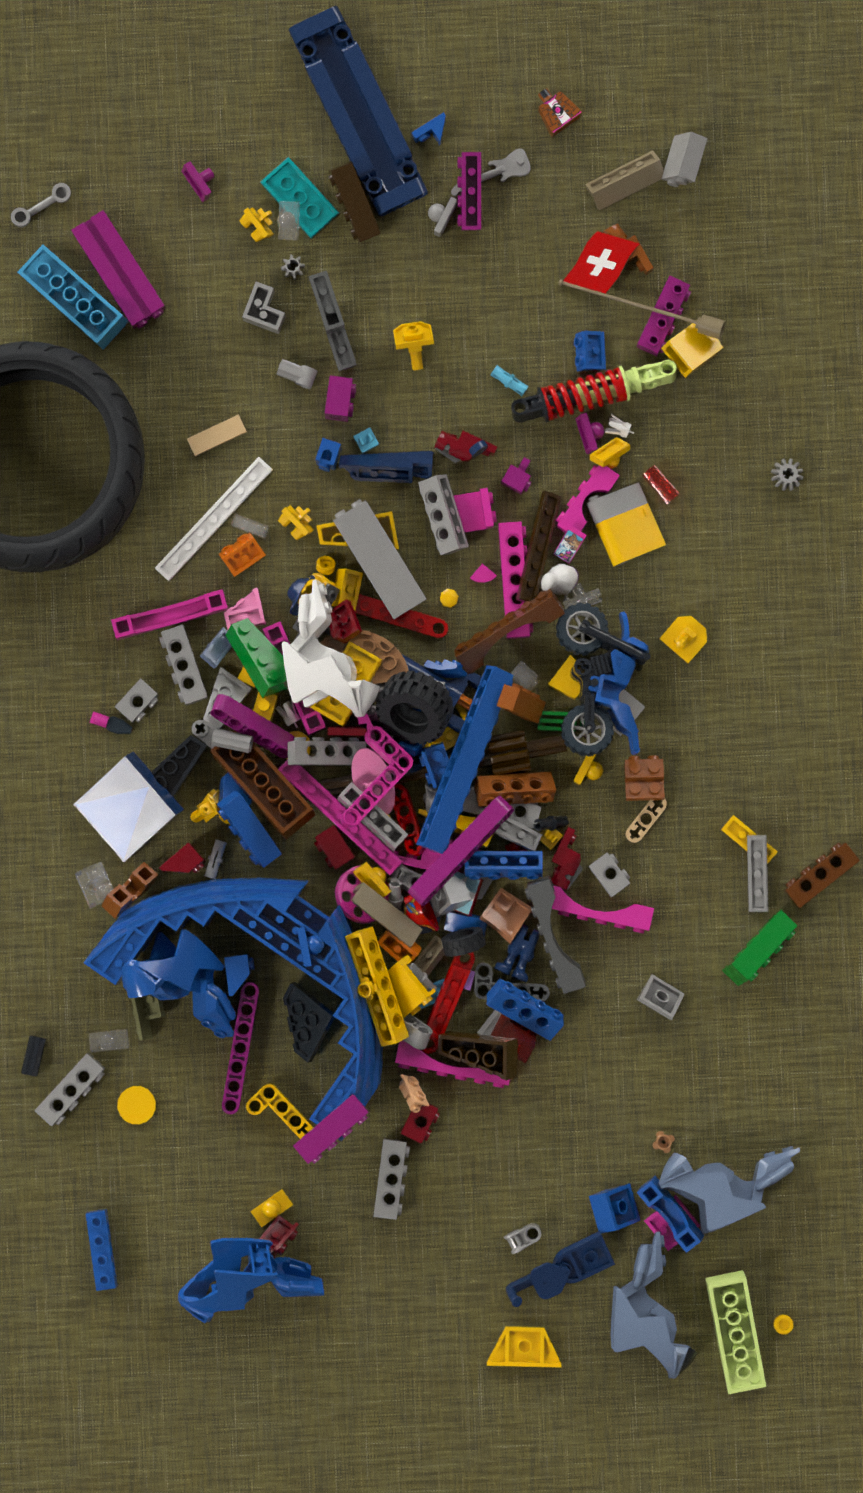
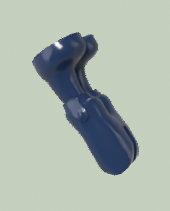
[494,924,540,983]

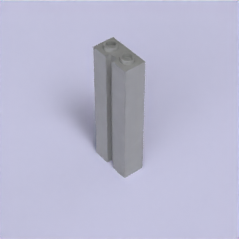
[333,499,426,619]

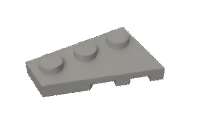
[203,667,252,730]

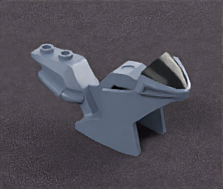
[610,1231,698,1379]

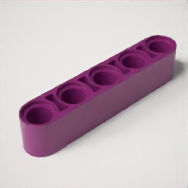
[211,694,295,758]

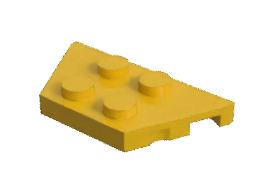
[487,1326,562,1367]

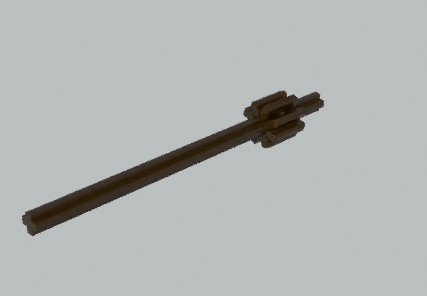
[293,730,568,801]

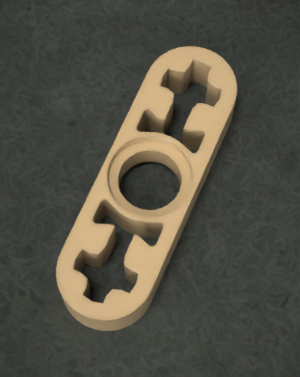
[625,798,667,843]

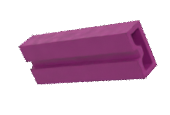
[71,210,166,329]

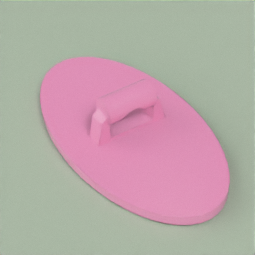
[352,748,395,815]

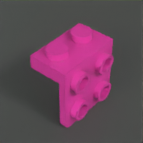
[453,488,497,533]

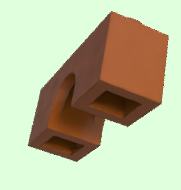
[102,862,158,919]

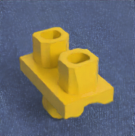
[239,207,274,242]
[278,505,314,540]

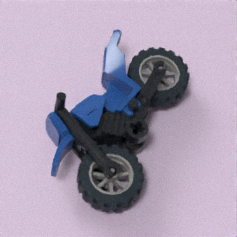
[556,603,650,757]

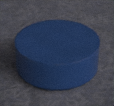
[469,440,488,457]

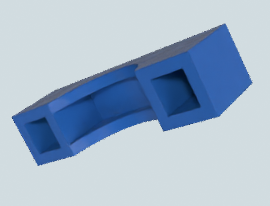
[637,1175,705,1253]

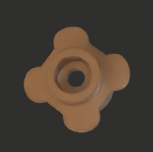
[652,1131,675,1153]

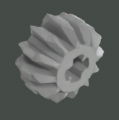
[771,458,803,491]

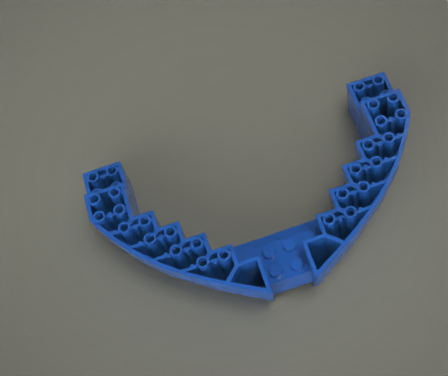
[83,878,383,1142]

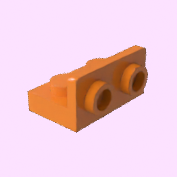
[219,533,266,577]

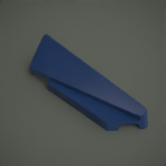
[339,451,433,483]

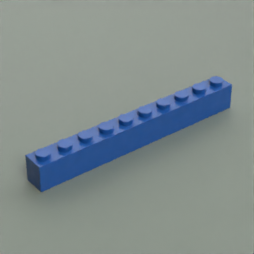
[416,665,514,854]

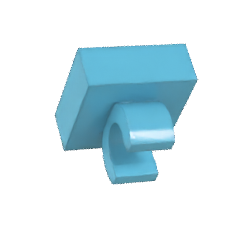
[353,428,379,454]

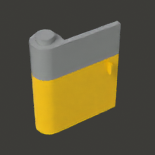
[586,482,666,567]

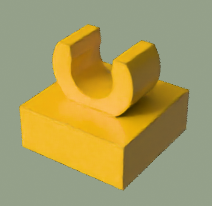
[540,829,563,850]

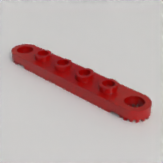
[354,594,448,638]
[421,952,475,1054]

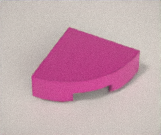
[470,563,497,583]

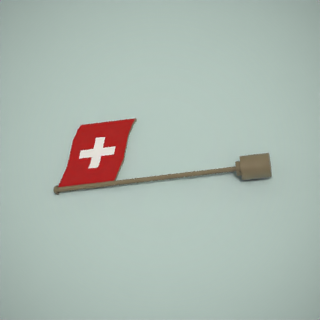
[559,231,726,339]

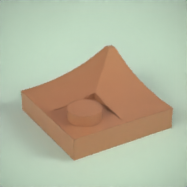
[480,888,532,944]

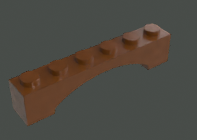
[454,589,565,674]

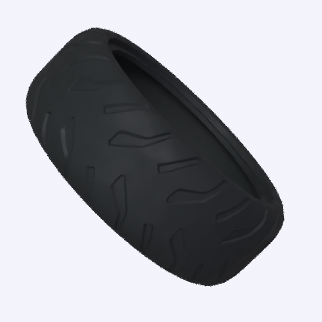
[0,341,145,572]

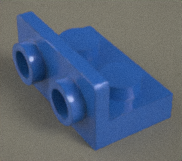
[574,331,606,372]
[419,742,449,788]

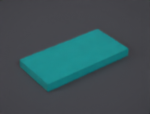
[260,157,339,239]

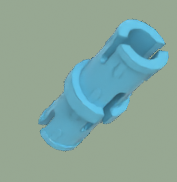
[491,365,529,396]

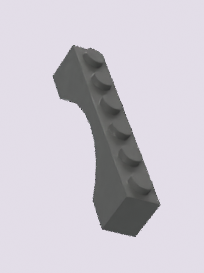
[525,875,586,994]

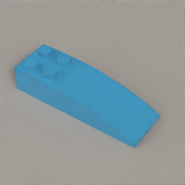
[18,244,129,350]

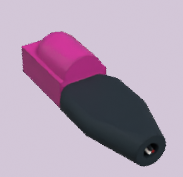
[90,712,133,734]

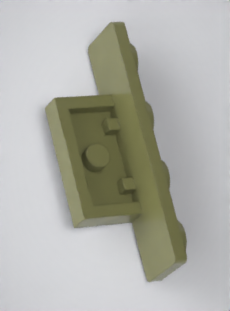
[131,994,165,1041]

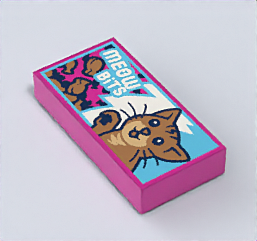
[553,525,587,564]

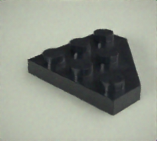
[283,982,335,1063]

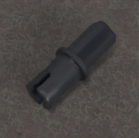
[534,815,569,831]

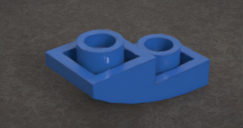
[424,659,467,678]
[444,911,487,937]

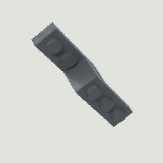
[308,271,357,372]

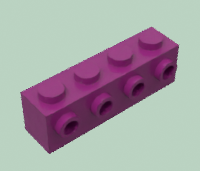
[457,152,481,231]
[636,275,691,357]
[293,1093,369,1164]

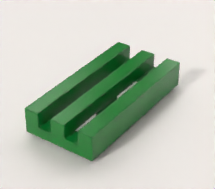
[537,711,576,732]

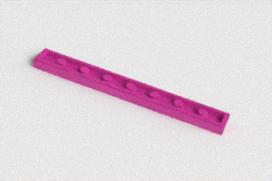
[278,759,403,875]

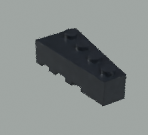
[152,735,208,798]

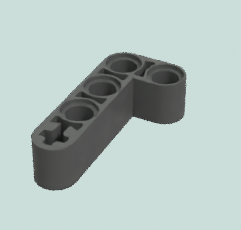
[474,962,550,1001]

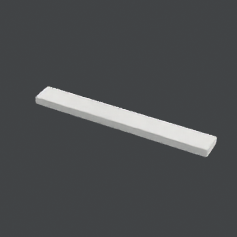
[155,457,273,581]

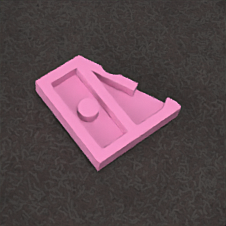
[224,588,266,629]

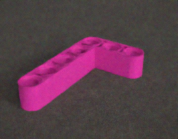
[340,726,413,828]

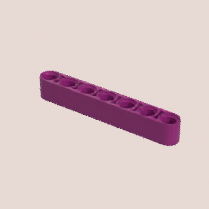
[408,796,514,906]
[222,982,259,1114]

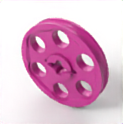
[335,865,390,924]

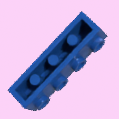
[217,791,282,868]
[465,851,543,880]

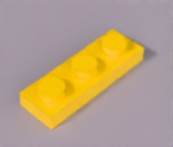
[721,815,778,864]

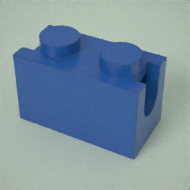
[315,438,342,472]

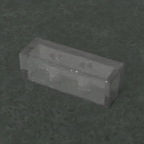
[231,514,269,539]

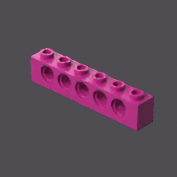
[498,521,533,639]

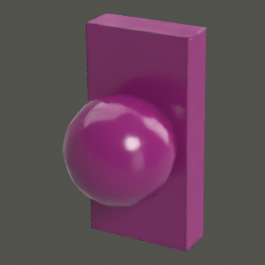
[575,413,604,454]

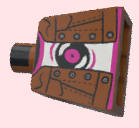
[538,88,582,138]

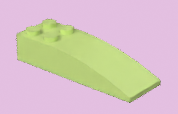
[705,1270,766,1394]

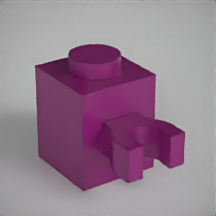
[501,457,532,494]

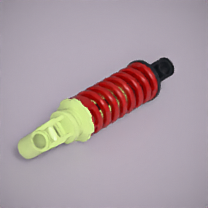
[511,360,677,423]

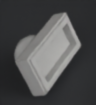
[428,197,457,237]

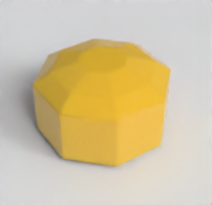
[440,589,459,608]

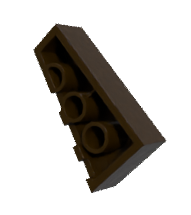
[328,162,381,242]
[438,1031,518,1081]

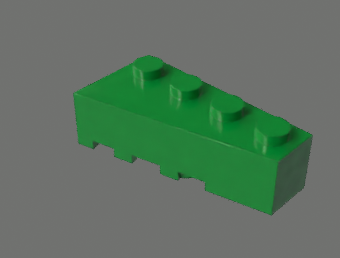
[226,618,288,698]
[722,910,798,986]

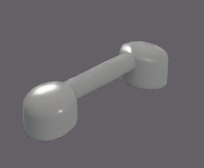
[11,183,71,228]

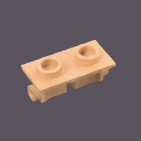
[399,1074,429,1113]

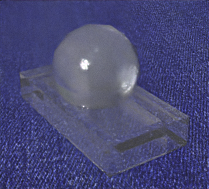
[277,201,300,240]
[89,1029,129,1053]

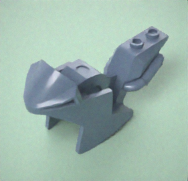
[658,1146,800,1234]

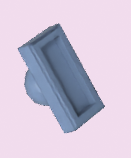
[200,627,232,668]

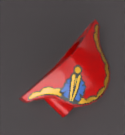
[404,895,440,931]

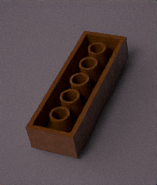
[210,730,316,840]

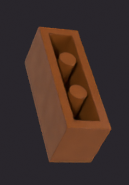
[497,683,546,724]

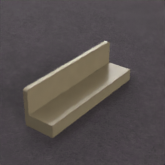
[585,150,664,210]
[351,882,423,947]

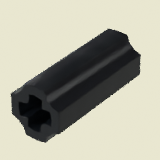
[21,1035,46,1077]

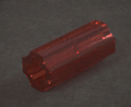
[642,465,679,505]

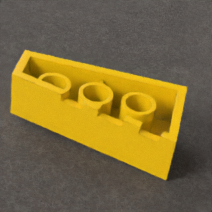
[316,511,399,549]

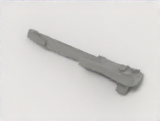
[451,149,531,196]

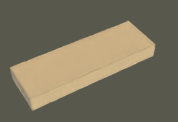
[187,414,247,457]

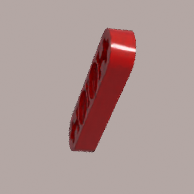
[393,784,425,856]

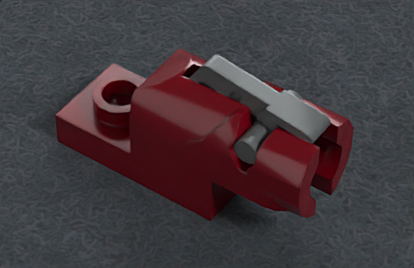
[434,431,497,463]
[551,827,583,890]

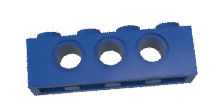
[487,978,564,1041]
[86,1209,118,1291]

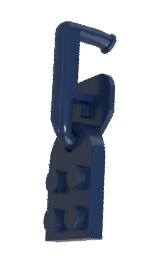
[506,1231,615,1307]

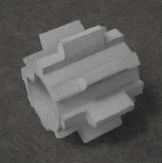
[281,255,305,280]

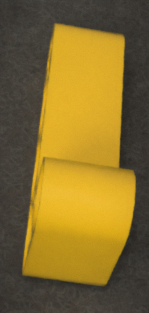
[246,1084,314,1139]

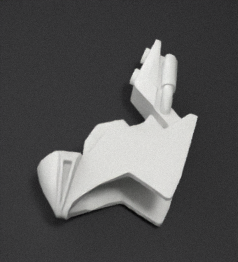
[282,580,380,718]

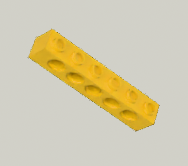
[345,927,409,1047]

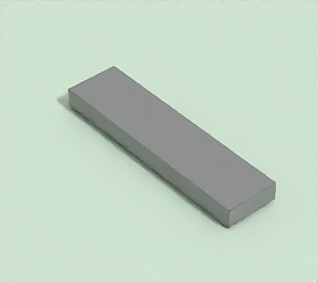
[747,835,768,912]

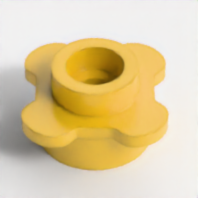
[357,977,378,1000]

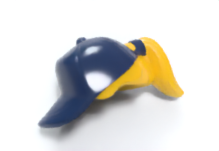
[287,573,336,615]

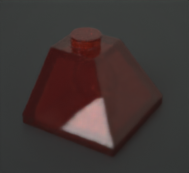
[490,1014,536,1063]

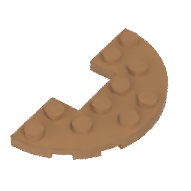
[320,630,409,685]

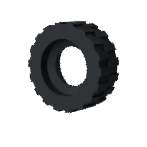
[441,927,486,957]

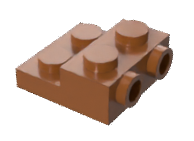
[624,755,665,801]

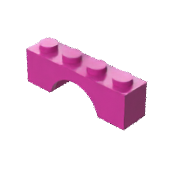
[556,465,620,533]

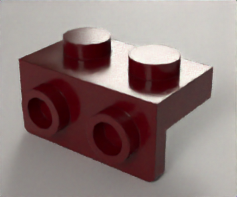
[329,599,362,644]
[259,1215,299,1258]

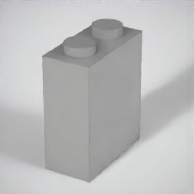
[662,132,707,187]

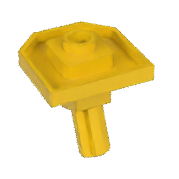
[393,321,434,370]
[659,616,707,664]

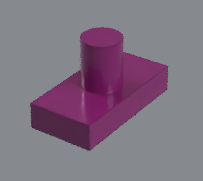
[181,161,214,202]

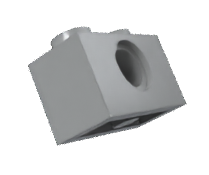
[115,678,159,723]
[588,853,630,897]

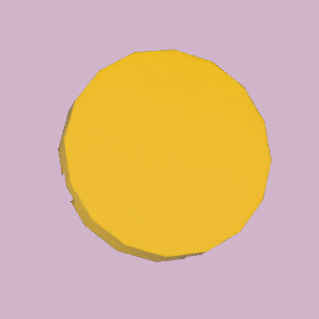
[117,1086,156,1124]

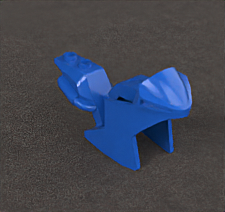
[122,929,236,1038]
[178,1238,324,1323]

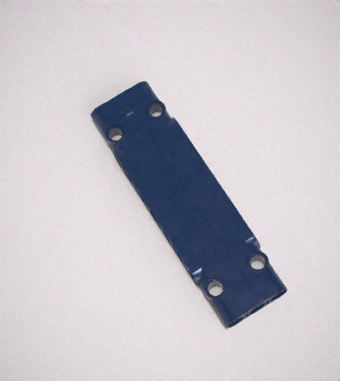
[288,6,428,217]

